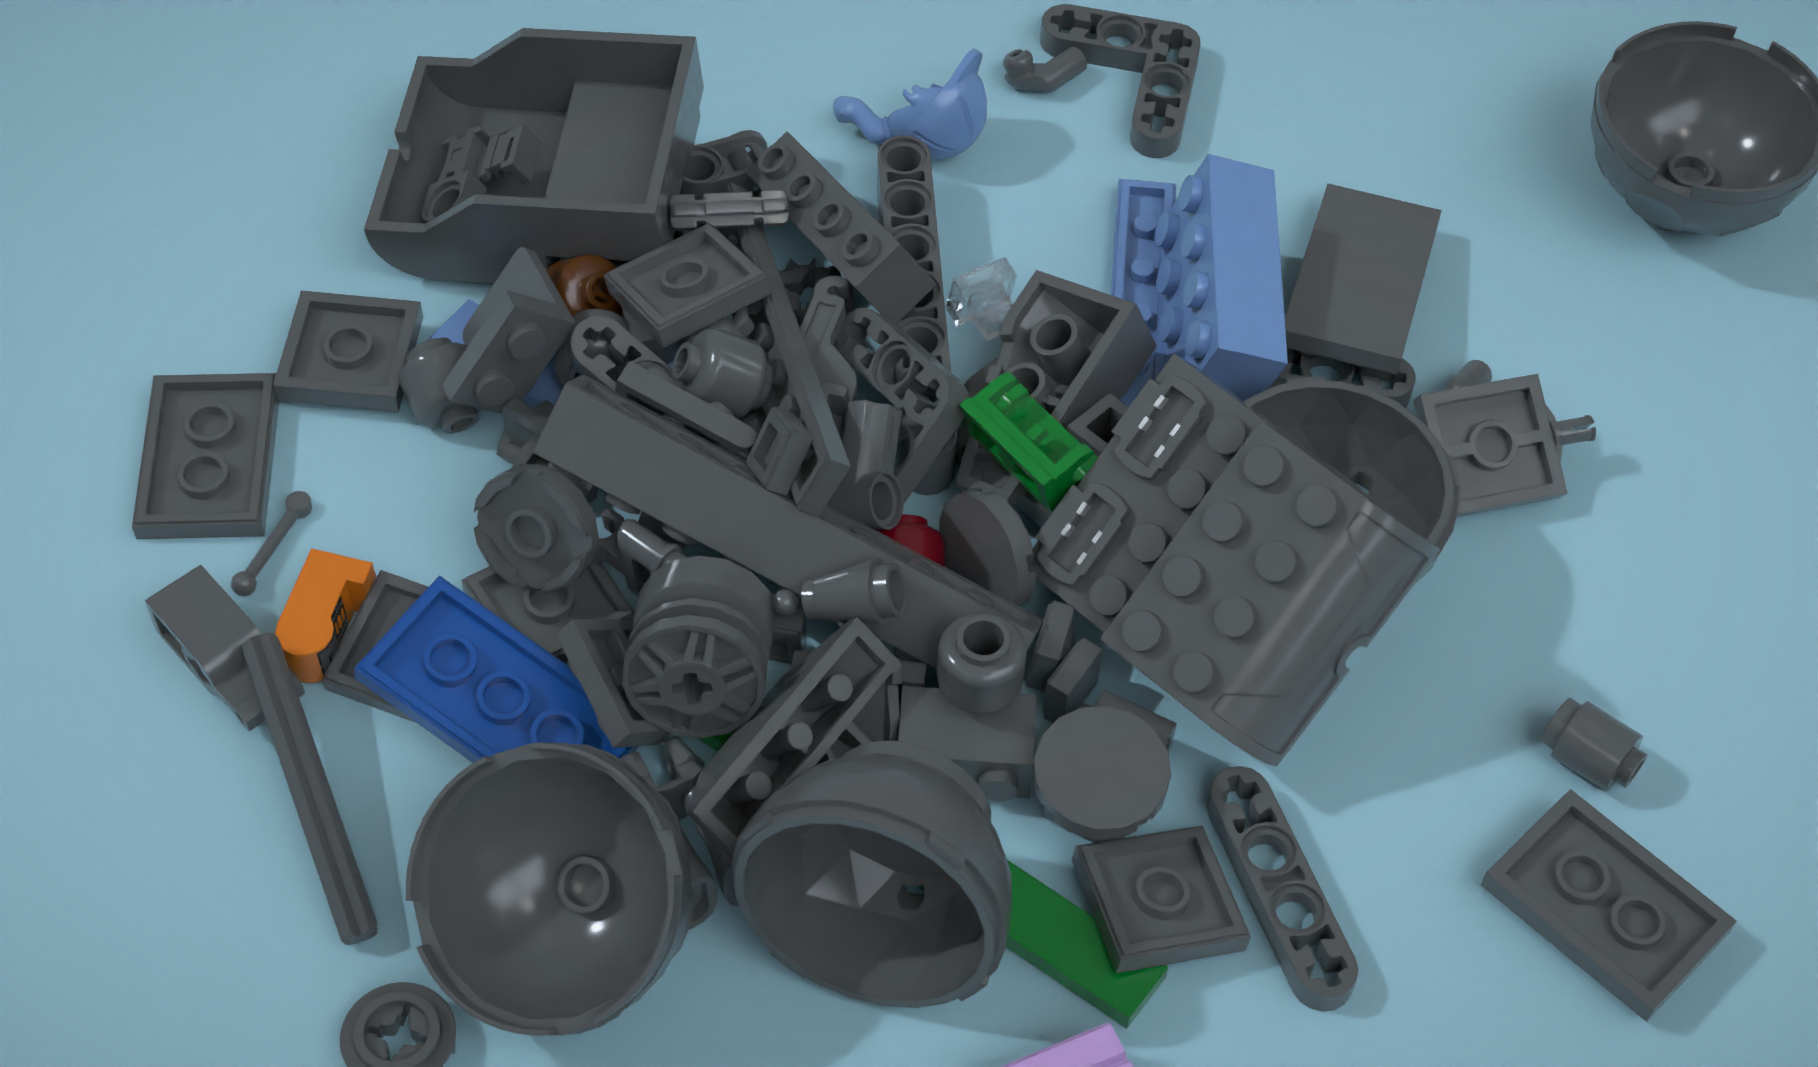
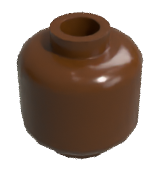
[546,254,623,316]

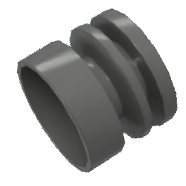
[622,555,776,738]

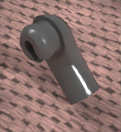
[1003,46,1087,92]

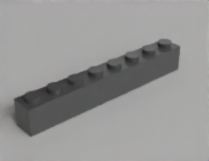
[533,375,1043,669]

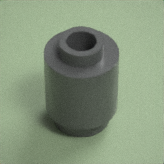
[1541,698,1648,792]

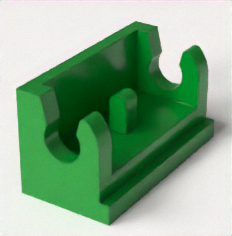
[959,372,1098,514]

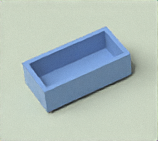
[1154,154,1288,401]

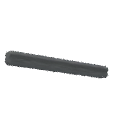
[242,633,378,945]

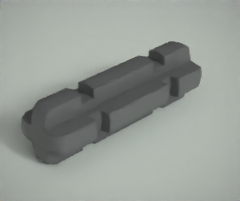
[669,190,789,231]

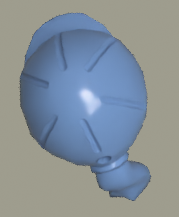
[833,48,987,160]

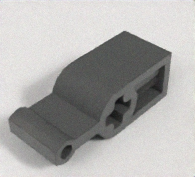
[145,564,305,731]

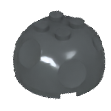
[1591,21,1818,236]
[406,743,694,1036]

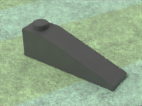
[955,270,1157,506]

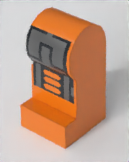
[275,548,376,683]

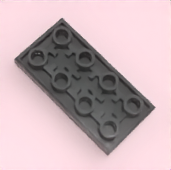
[1285,183,1442,375]

